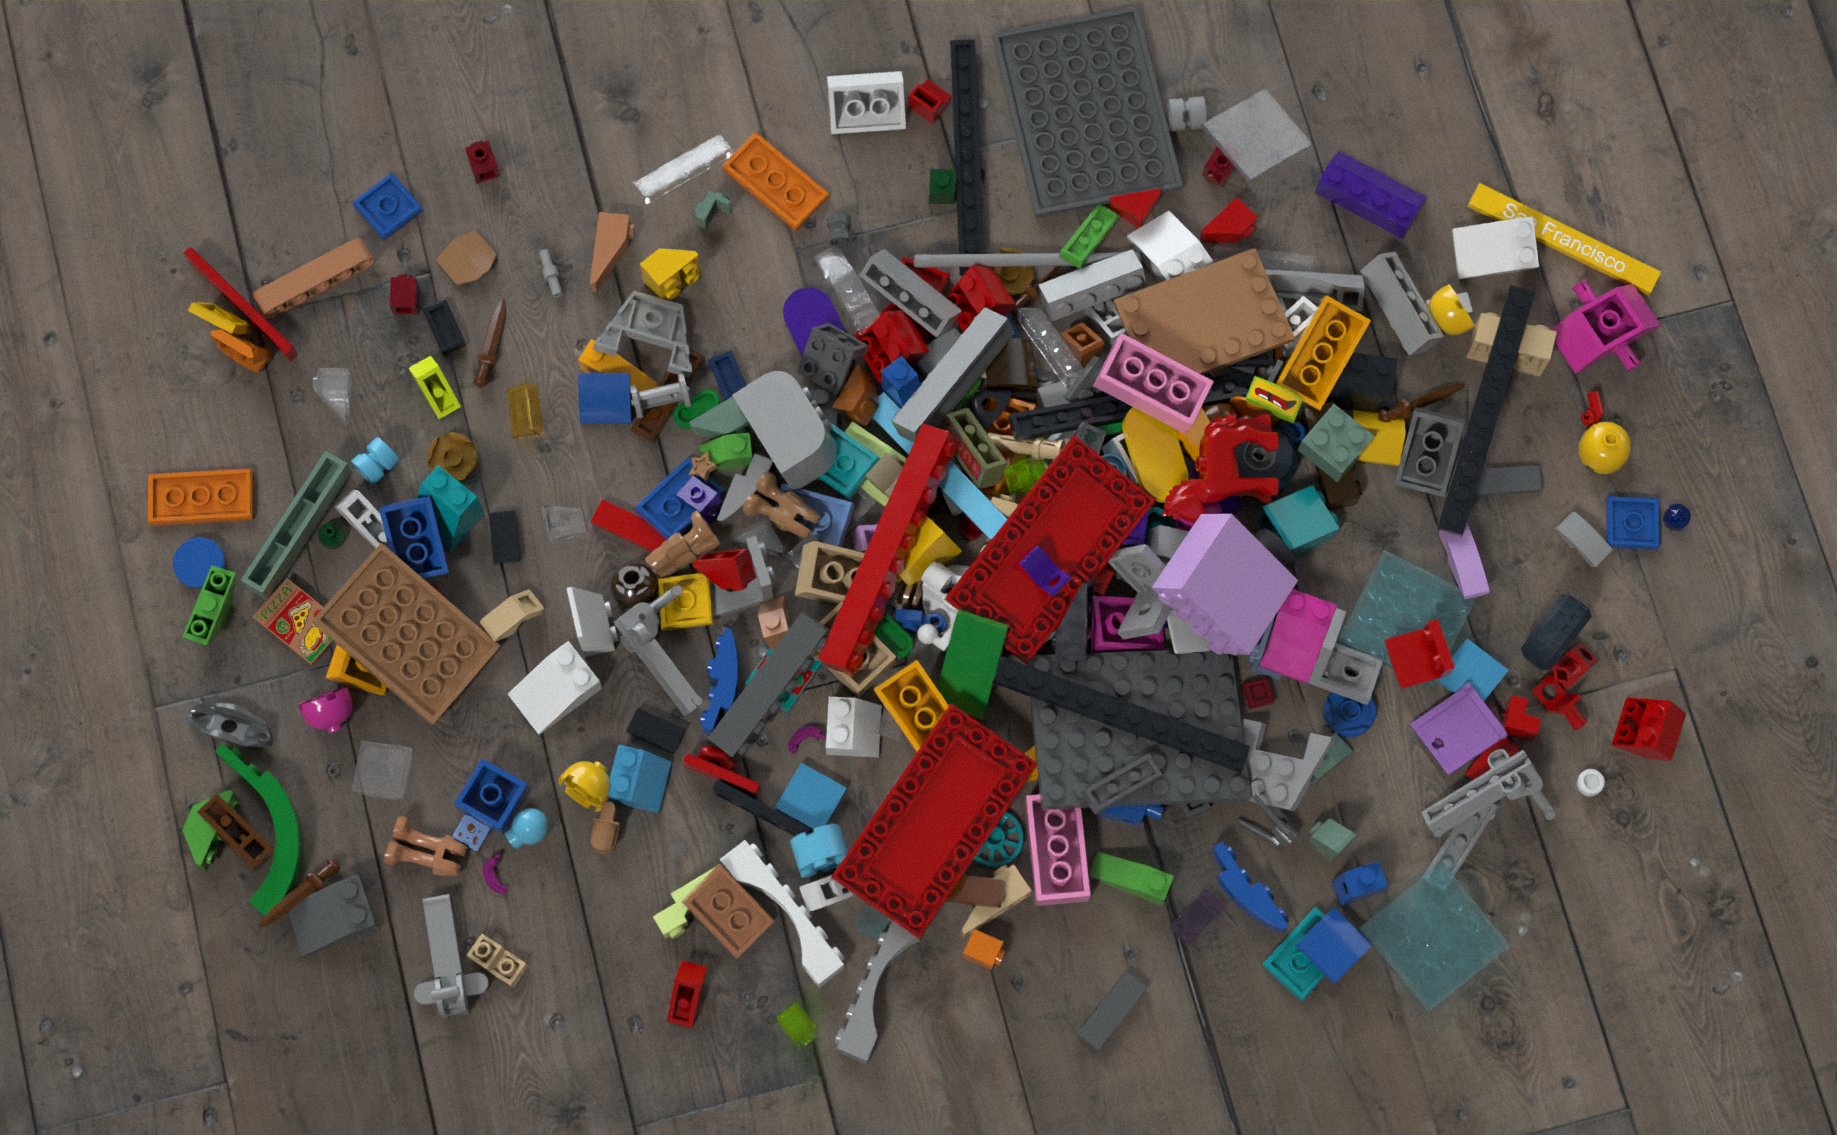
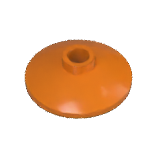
[1229,396,1277,425]

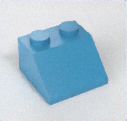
[607,745,672,813]

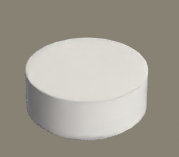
[1576,769,1605,797]

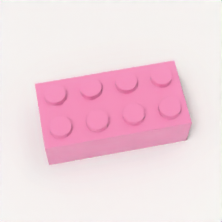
[1093,333,1214,434]
[1025,794,1090,906]

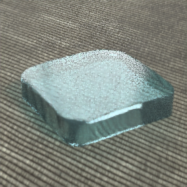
[857,906,889,939]

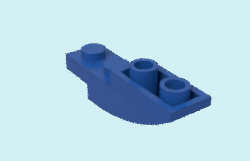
[699,627,739,735]
[1211,842,1289,934]

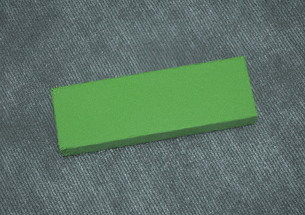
[1059,204,1120,269]

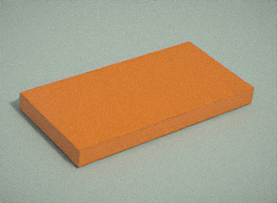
[722,132,830,232]
[148,468,253,526]

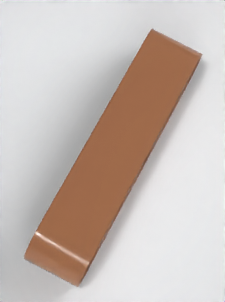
[253,238,375,319]

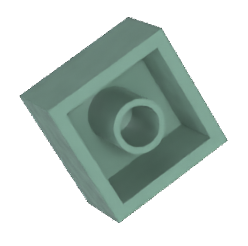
[1298,404,1374,482]

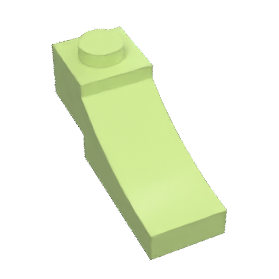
[653,868,714,939]

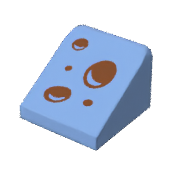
[453,814,491,852]

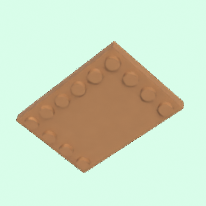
[1113,248,1295,375]
[311,543,500,725]

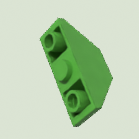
[182,565,237,646]
[182,790,239,870]

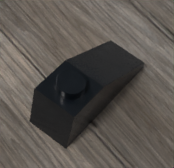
[1052,578,1094,662]

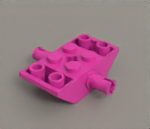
[1551,280,1661,374]

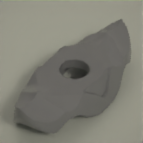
[186,701,273,747]

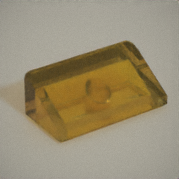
[506,382,544,438]

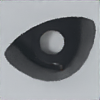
[965,389,1014,431]

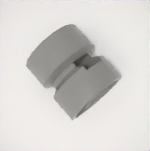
[1167,96,1207,131]

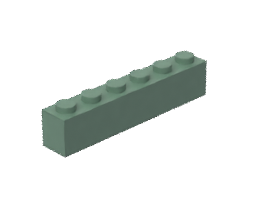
[240,451,352,600]

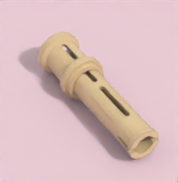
[988,433,1066,460]

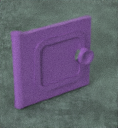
[1410,683,1509,776]

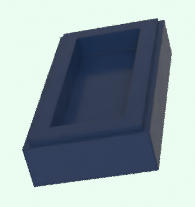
[708,351,747,401]

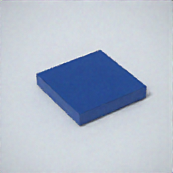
[352,172,424,241]
[1606,496,1660,550]

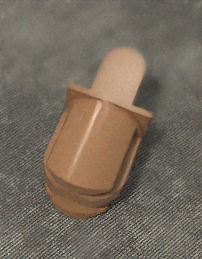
[892,579,923,609]
[590,802,621,855]

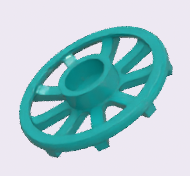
[973,811,1024,868]

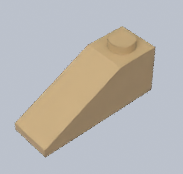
[961,865,1031,938]

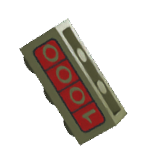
[942,408,1007,490]

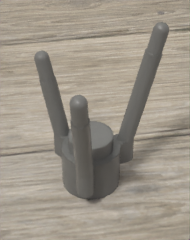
[1237,794,1299,848]

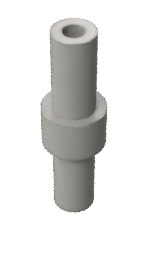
[539,249,563,298]

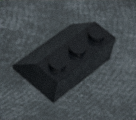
[1325,352,1398,413]

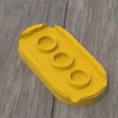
[1122,407,1188,503]

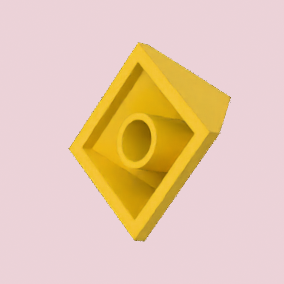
[1352,410,1406,466]

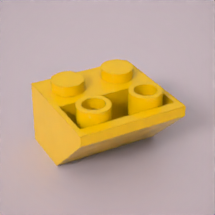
[640,248,701,300]

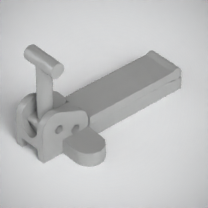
[613,585,702,716]
[1421,749,1555,837]
[414,894,489,1019]

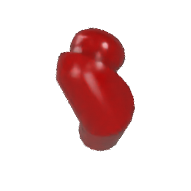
[1581,391,1604,427]
[698,744,737,771]

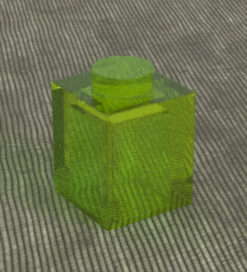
[1004,459,1046,494]
[775,1001,817,1046]

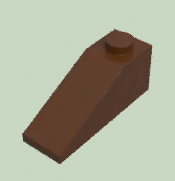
[197,793,274,873]

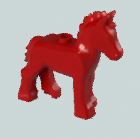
[1162,414,1278,524]

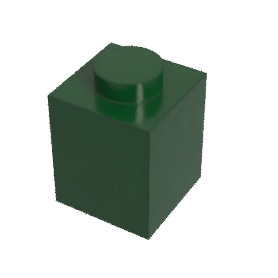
[929,169,955,204]

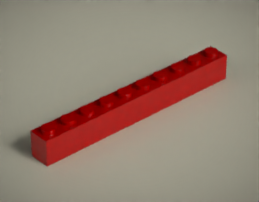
[818,424,958,676]

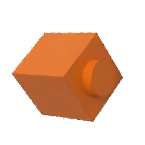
[963,929,1006,970]

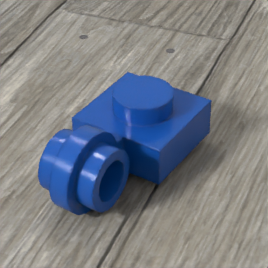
[895,609,947,634]

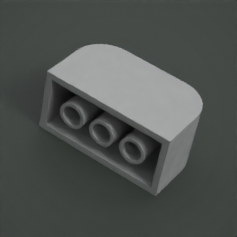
[732,371,837,492]

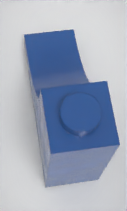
[881,356,920,409]

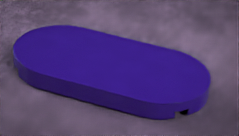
[783,287,854,375]

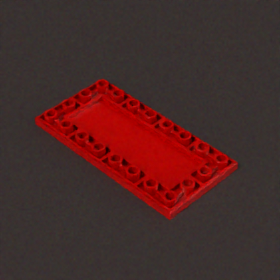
[944,435,1156,665]
[831,703,1037,939]

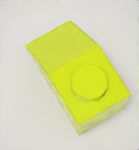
[409,356,461,419]

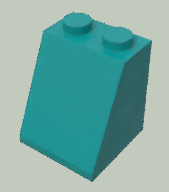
[417,465,485,553]
[1257,485,1340,558]

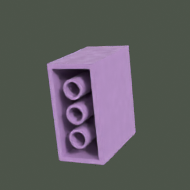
[1151,514,1298,655]

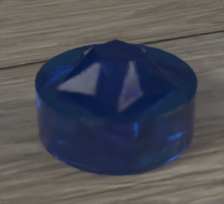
[1663,504,1691,531]

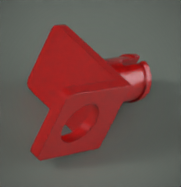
[1549,643,1599,689]
[1532,675,1588,731]

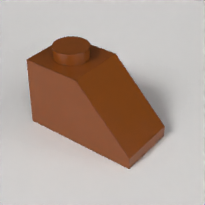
[1060,322,1104,368]
[832,365,879,426]

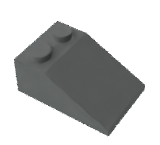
[1394,407,1465,497]
[288,875,380,957]

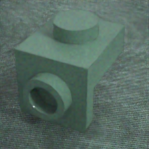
[694,191,733,230]

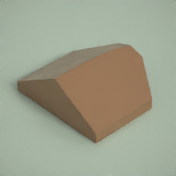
[436,230,497,286]

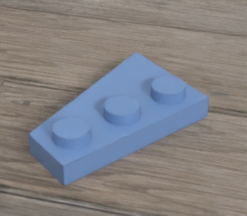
[775,484,855,547]

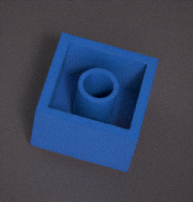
[454,759,531,835]

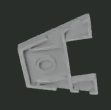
[593,291,692,378]
[1241,718,1336,812]

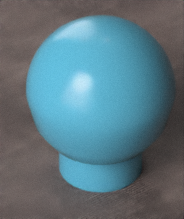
[505,808,549,849]

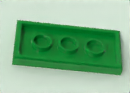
[937,610,1009,720]

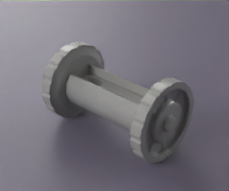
[630,373,691,419]

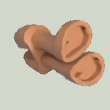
[384,816,468,876]

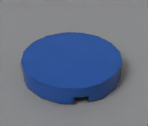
[173,537,226,589]
[1323,692,1376,738]

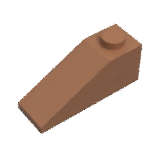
[590,212,635,292]

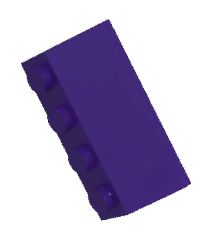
[1315,151,1427,239]

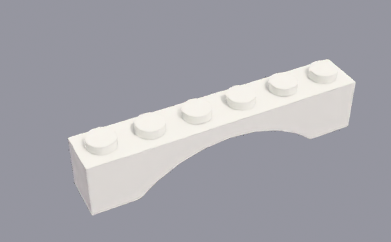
[720,840,845,988]

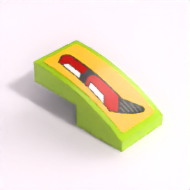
[1246,376,1303,423]

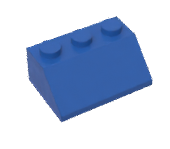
[379,496,449,579]

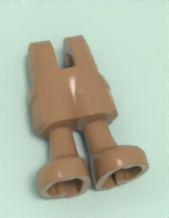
[742,472,821,539]
[645,510,722,578]

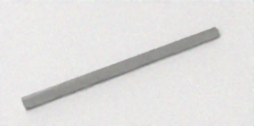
[914,253,1141,267]

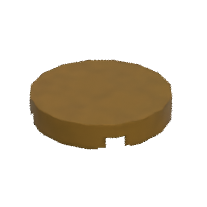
[992,248,1034,298]
[426,432,479,482]

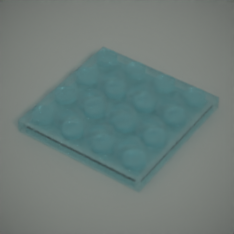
[1337,550,1477,688]
[1359,862,1510,1013]

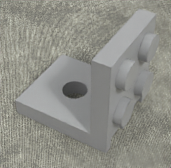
[699,536,776,619]
[1108,544,1172,639]
[1308,608,1383,705]

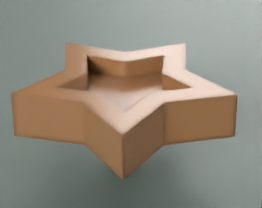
[689,452,718,481]

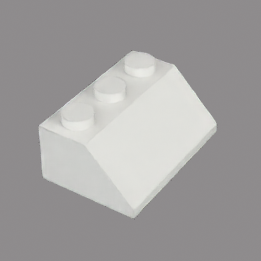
[827,71,906,134]

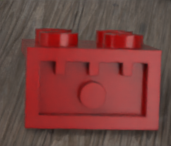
[1384,619,1455,689]

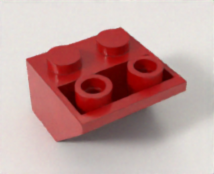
[945,266,1016,332]
[857,310,930,383]
[1612,697,1686,761]

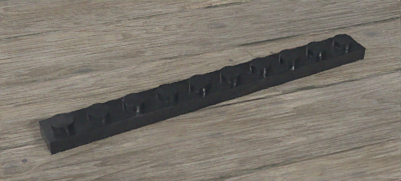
[950,40,984,276]
[1437,285,1536,537]
[1008,371,1253,441]
[992,656,1250,773]

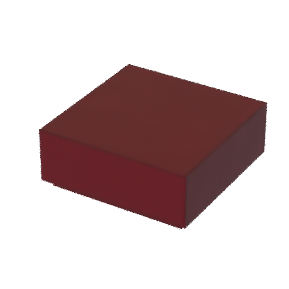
[1242,677,1275,710]

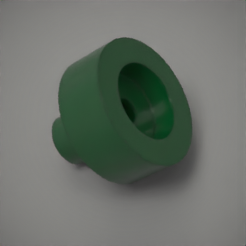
[318,522,346,550]

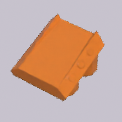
[211,329,272,373]

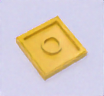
[188,302,254,334]
[658,573,714,631]

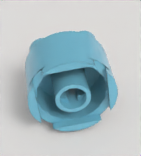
[790,824,849,878]

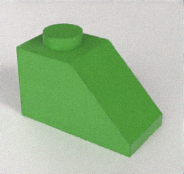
[700,433,752,470]

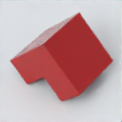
[908,79,952,124]
[1502,695,1541,741]

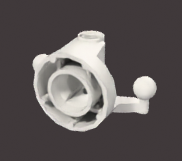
[917,544,987,651]

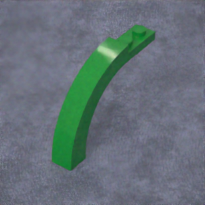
[215,743,303,916]

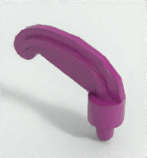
[788,725,827,753]
[482,853,508,894]

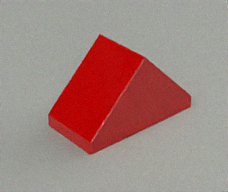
[1109,188,1161,229]

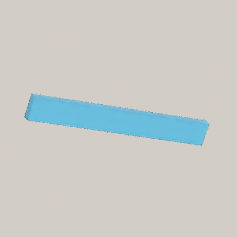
[872,392,1007,540]

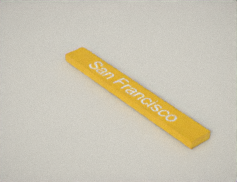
[1467,183,1661,296]

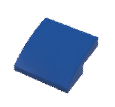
[578,373,632,423]
[1296,908,1372,984]

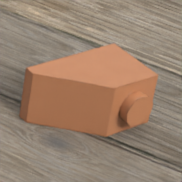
[758,596,792,651]

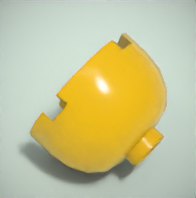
[1429,284,1475,336]
[1578,421,1631,474]
[558,761,610,812]

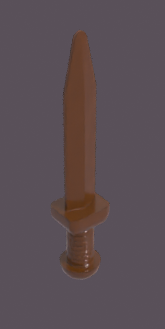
[1010,266,1062,316]
[473,299,505,388]
[1378,383,1465,422]
[259,859,340,928]

